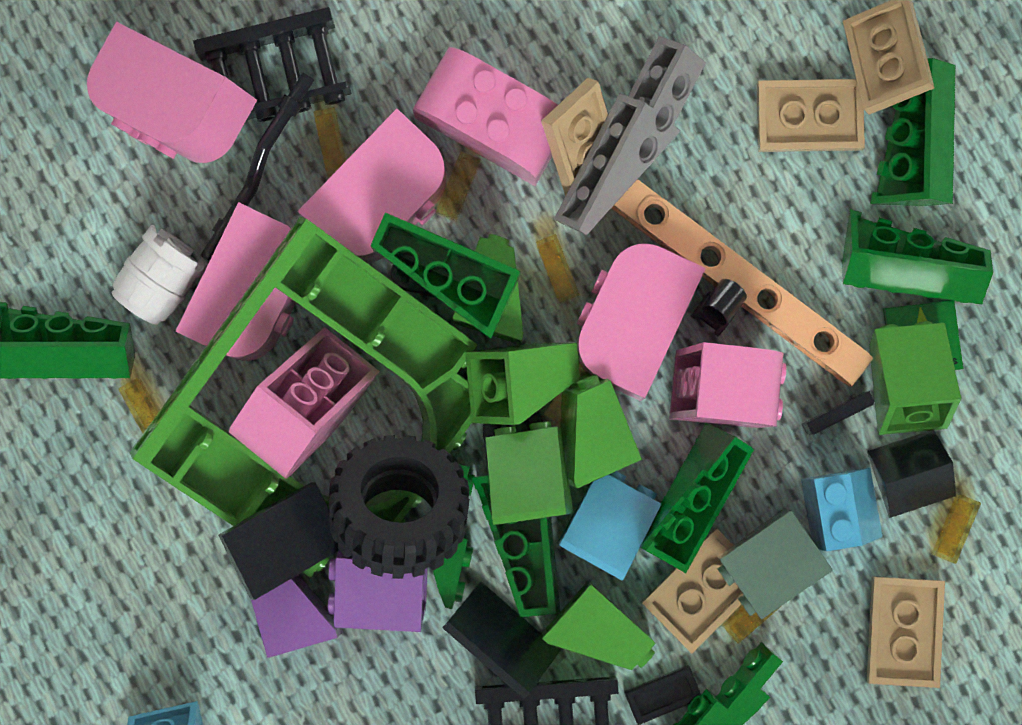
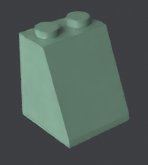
[717,508,833,620]

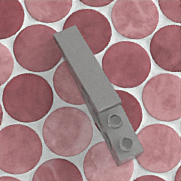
[554,36,706,235]

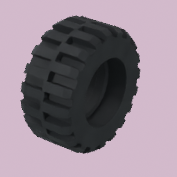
[329,435,470,579]

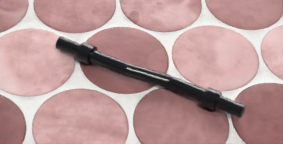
[200,72,314,261]

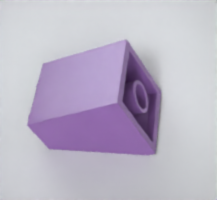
[328,550,428,632]
[251,574,343,658]

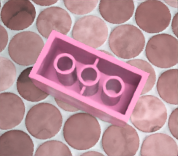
[87,22,257,163]
[413,47,558,186]
[298,108,446,263]
[175,202,298,361]
[577,244,706,401]
[229,327,380,479]
[669,342,786,428]

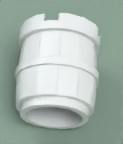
[112,225,208,325]

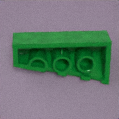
[870,58,956,206]
[842,209,994,305]
[370,212,521,339]
[0,302,135,379]
[640,423,755,573]

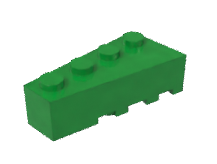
[472,476,560,617]

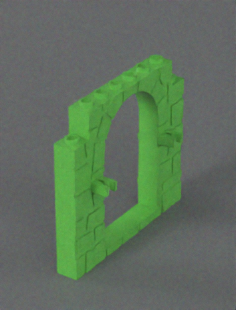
[130,216,478,578]

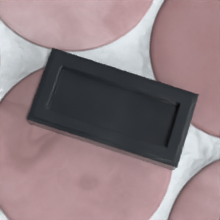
[802,391,875,435]
[624,665,701,725]

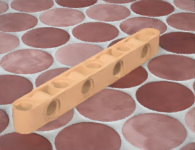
[612,179,873,387]

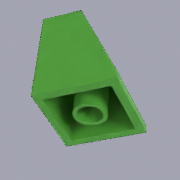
[453,234,523,345]
[869,321,961,435]
[465,343,580,425]
[560,372,642,488]
[486,421,573,525]
[541,581,656,670]

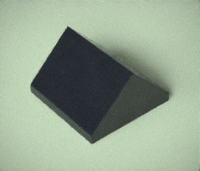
[867,429,956,518]

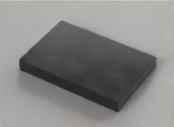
[218,482,339,600]
[442,581,561,699]

